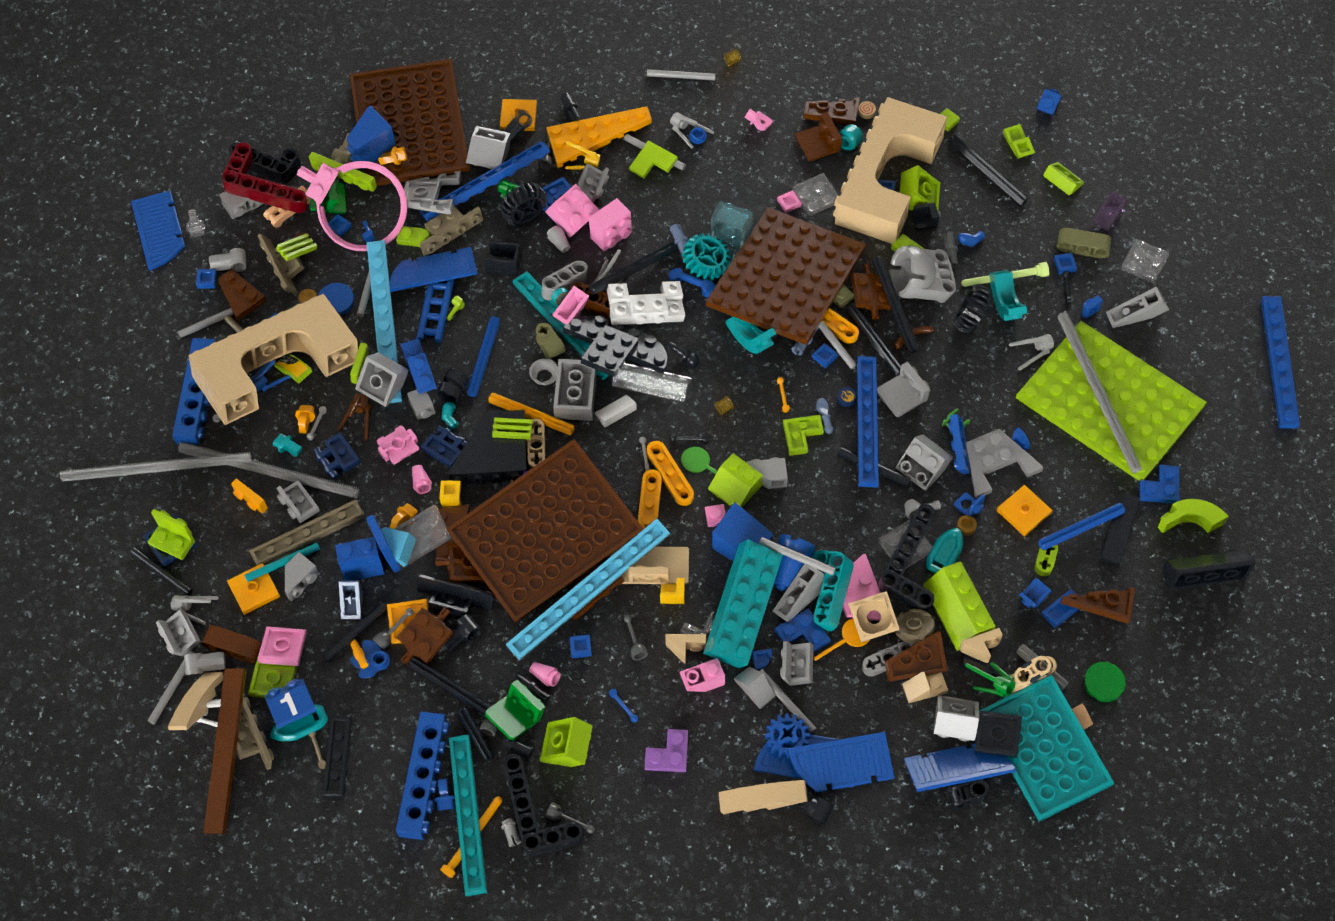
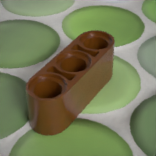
[569,282,611,319]
[201,625,262,664]

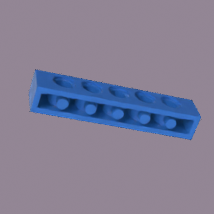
[172,338,216,446]
[396,711,449,840]

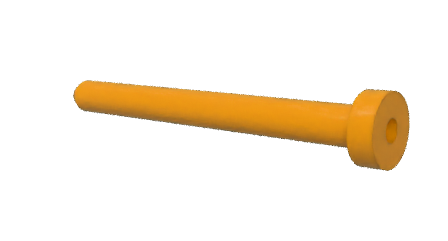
[440,796,502,878]

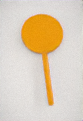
[814,619,870,660]

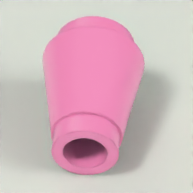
[412,465,432,494]
[529,662,561,687]

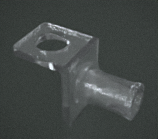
[681,611,714,634]

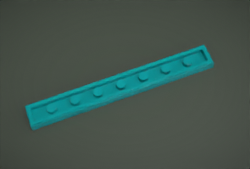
[513,271,610,380]
[449,734,487,896]

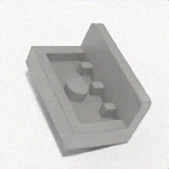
[577,163,609,203]
[277,480,320,523]
[156,609,201,656]
[780,641,814,686]

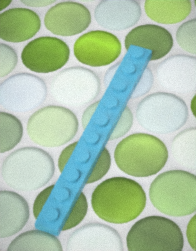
[367,240,402,403]
[506,519,670,660]

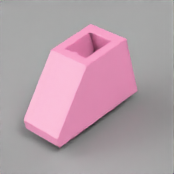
[680,658,725,692]

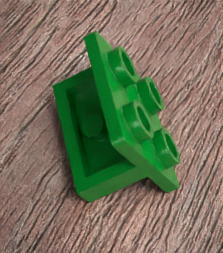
[308,179,346,214]

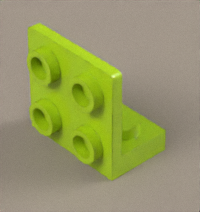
[148,509,195,560]

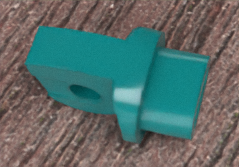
[273,433,302,457]

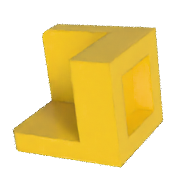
[439,481,461,508]
[660,578,685,604]

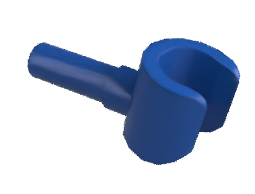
[362,220,375,243]

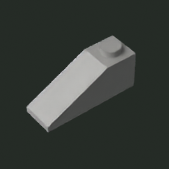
[1106,287,1169,328]
[773,564,825,622]

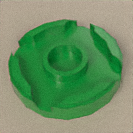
[1084,662,1126,702]

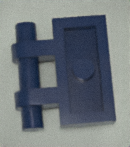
[421,425,467,468]
[313,432,361,479]

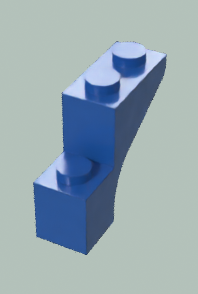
[401,338,437,394]

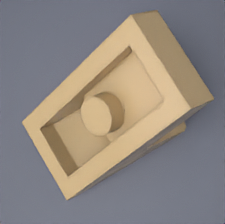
[960,628,1003,663]
[666,634,706,664]
[902,672,948,703]

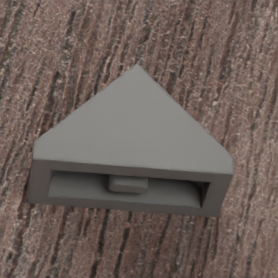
[734,666,776,709]

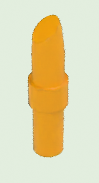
[351,639,368,669]

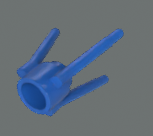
[251,360,291,392]

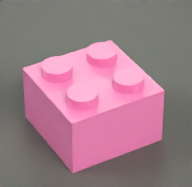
[545,184,599,238]
[589,198,632,252]

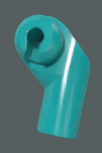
[441,402,459,430]

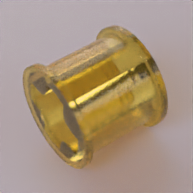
[724,49,741,66]
[714,396,734,415]

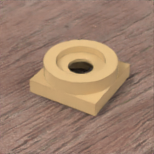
[849,591,900,642]

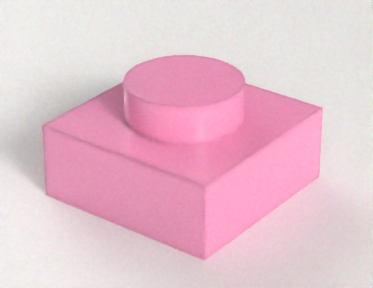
[705,504,726,527]

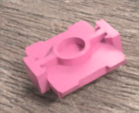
[377,425,419,465]

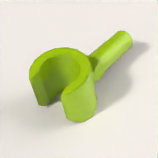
[446,295,465,321]

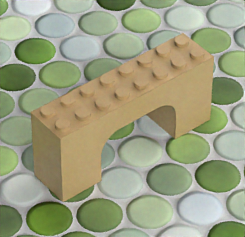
[833,97,947,244]
[189,294,358,425]

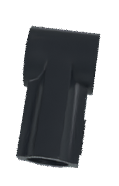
[503,110,532,144]

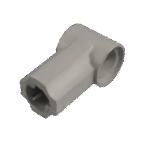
[209,248,246,272]
[184,652,226,675]

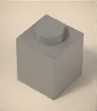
[407,389,435,420]

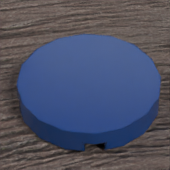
[318,283,354,316]

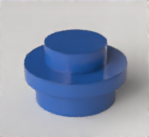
[689,127,707,144]

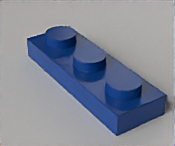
[948,414,971,475]

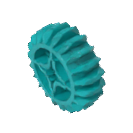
[682,233,731,280]

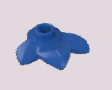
[350,640,390,678]

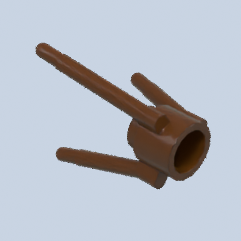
[337,394,371,440]

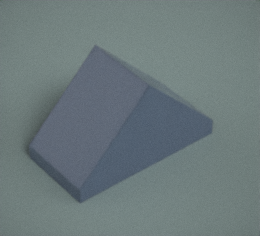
[339,580,363,619]

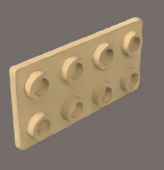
[610,547,689,584]

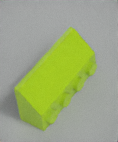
[923,561,995,651]

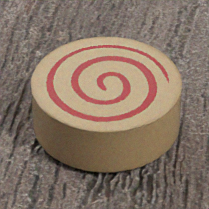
[858,101,876,119]

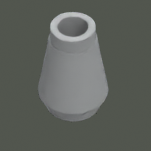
[547,225,571,253]

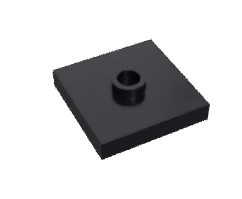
[962,638,1011,677]
[975,710,1022,758]

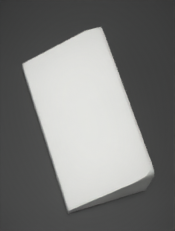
[595,395,637,427]

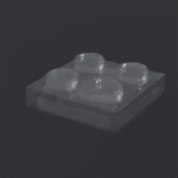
[792,173,839,216]
[1121,239,1170,284]
[878,519,932,568]

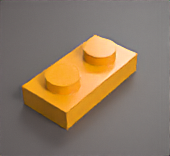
[231,478,268,514]

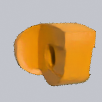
[378,146,408,165]
[295,405,315,434]
[390,503,418,530]

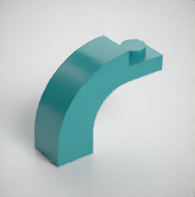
[989,270,1027,321]
[725,317,776,354]

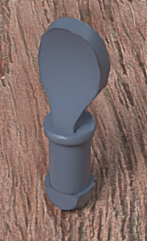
[816,398,833,434]

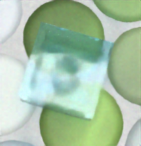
[711,201,753,248]

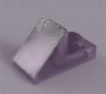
[1093,190,1128,231]

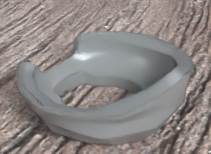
[529,359,558,386]

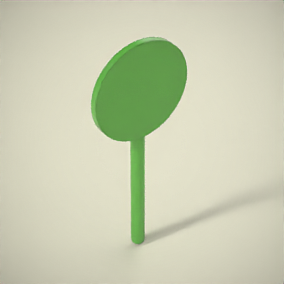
[681,447,717,474]

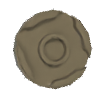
[895,609,935,643]

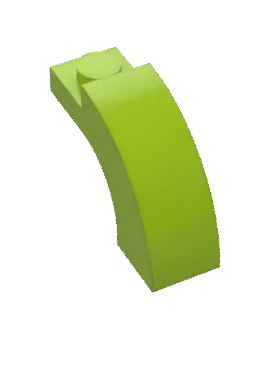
[1158,499,1228,534]

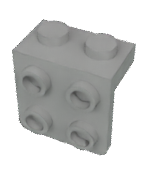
[877,362,930,417]

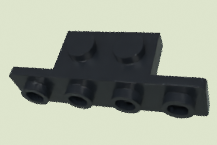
[417,574,494,617]

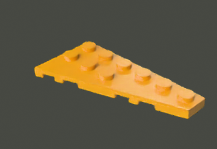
[546,106,652,168]

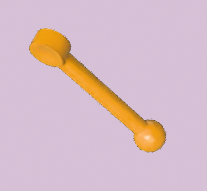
[777,377,790,413]

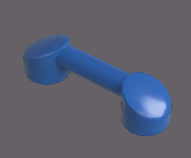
[669,268,715,297]

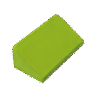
[1043,162,1084,195]

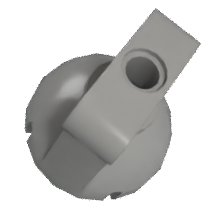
[889,246,956,303]

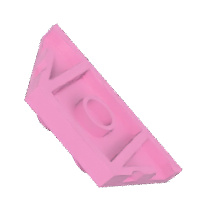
[843,554,881,622]

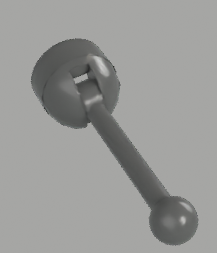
[538,136,553,170]
[373,608,414,649]
[624,615,648,660]
[479,689,507,736]
[545,802,595,833]

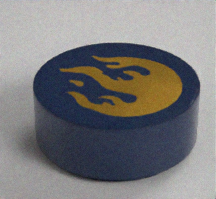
[837,387,856,407]

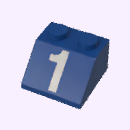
[265,678,316,728]

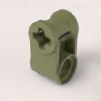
[536,323,566,359]

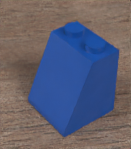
[347,106,396,171]
[712,502,773,561]
[335,537,385,580]

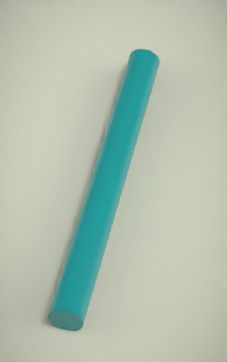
[244,543,320,582]

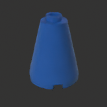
[774,534,817,592]

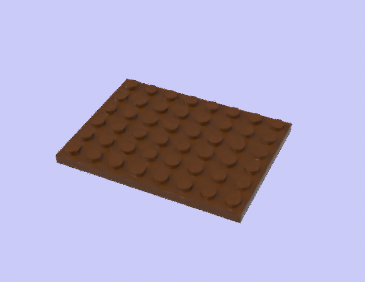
[350,59,470,186]
[706,207,866,345]
[446,439,644,624]

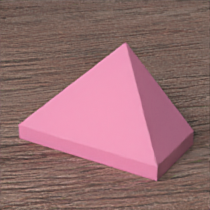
[553,286,589,325]

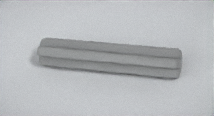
[1016,644,1068,691]

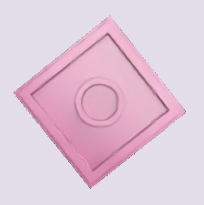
[258,627,307,666]

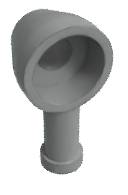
[904,499,941,521]

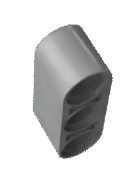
[541,261,588,300]

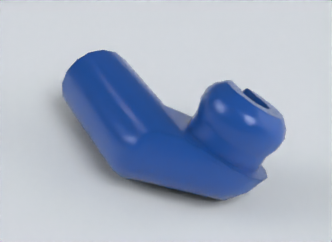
[957,231,985,247]

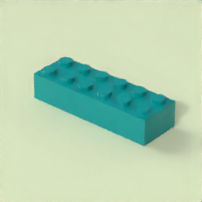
[703,539,783,669]

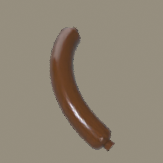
[894,326,934,350]

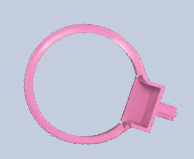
[297,161,407,251]

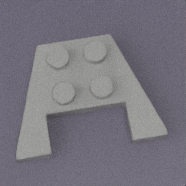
[400,171,462,214]
[966,429,1043,499]

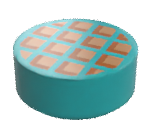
[552,287,569,305]

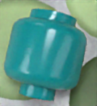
[839,124,863,150]

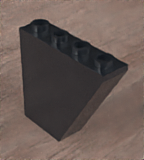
[449,410,527,484]

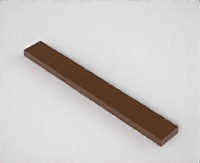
[203,668,247,834]

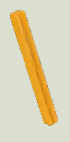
[488,393,575,435]

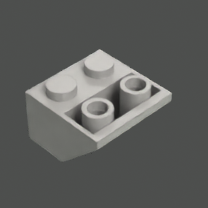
[466,126,510,169]
[895,435,953,491]

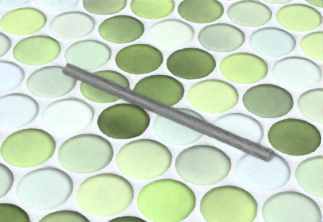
[1058,311,1142,474]
[178,441,360,499]
[60,451,252,482]

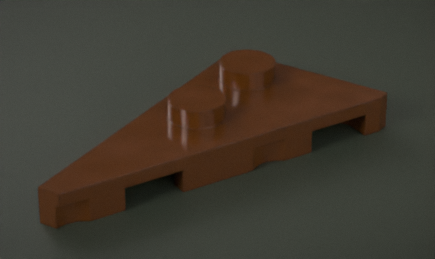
[1060,587,1135,624]

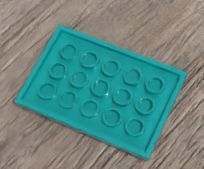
[979,675,1114,822]

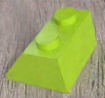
[900,165,940,211]
[708,453,763,507]
[540,717,593,767]

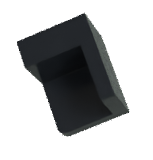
[912,203,939,230]

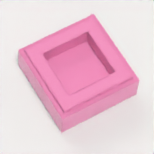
[777,190,802,213]

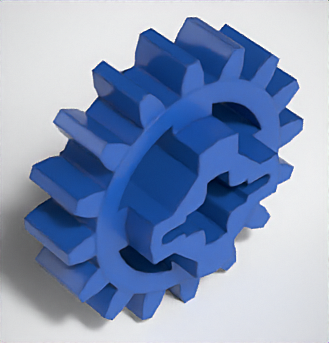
[765,713,810,759]

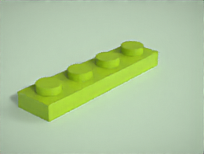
[309,152,377,192]

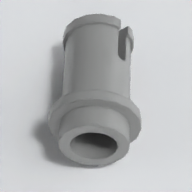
[501,818,522,847]

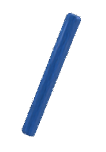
[467,316,500,397]
[1038,503,1125,550]

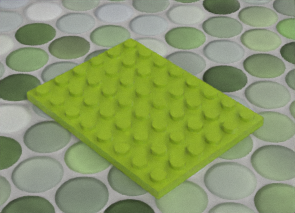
[1016,321,1207,481]

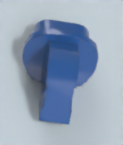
[434,778,455,811]

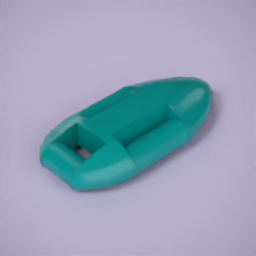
[926,528,963,574]
[270,704,328,741]

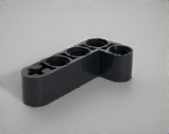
[228,142,301,184]

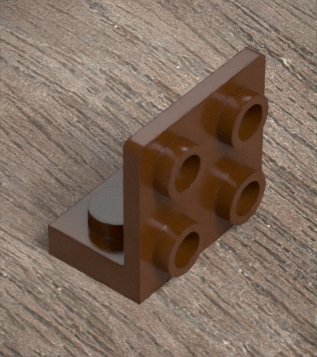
[795,112,842,161]

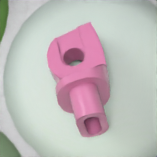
[745,109,773,131]

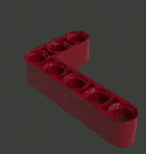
[222,142,308,213]

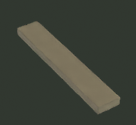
[249,499,365,566]

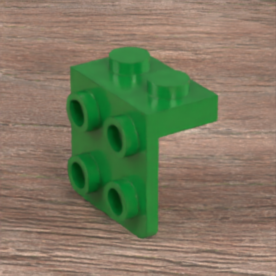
[485,680,545,740]

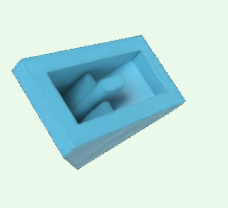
[382,527,416,567]

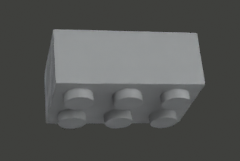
[553,359,597,421]

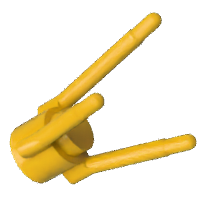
[565,141,601,170]

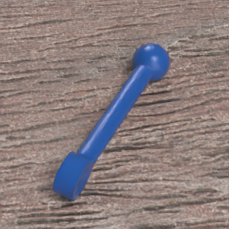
[609,689,638,723]

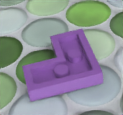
[645,729,688,772]

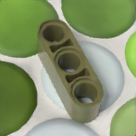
[1057,228,1111,258]

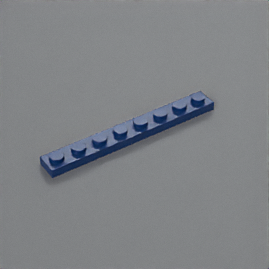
[419,141,550,221]
[1261,296,1300,428]
[857,356,879,488]

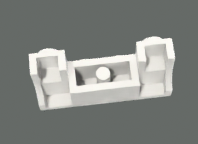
[607,281,685,325]

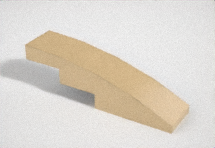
[168,672,224,730]
[719,780,808,814]

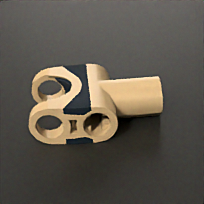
[1004,656,1057,698]

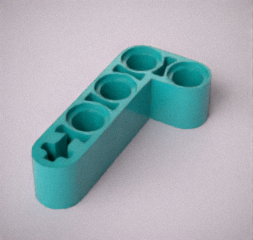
[812,550,854,632]

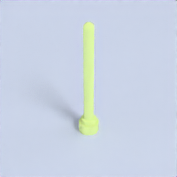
[961,262,1049,287]

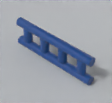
[416,279,454,343]

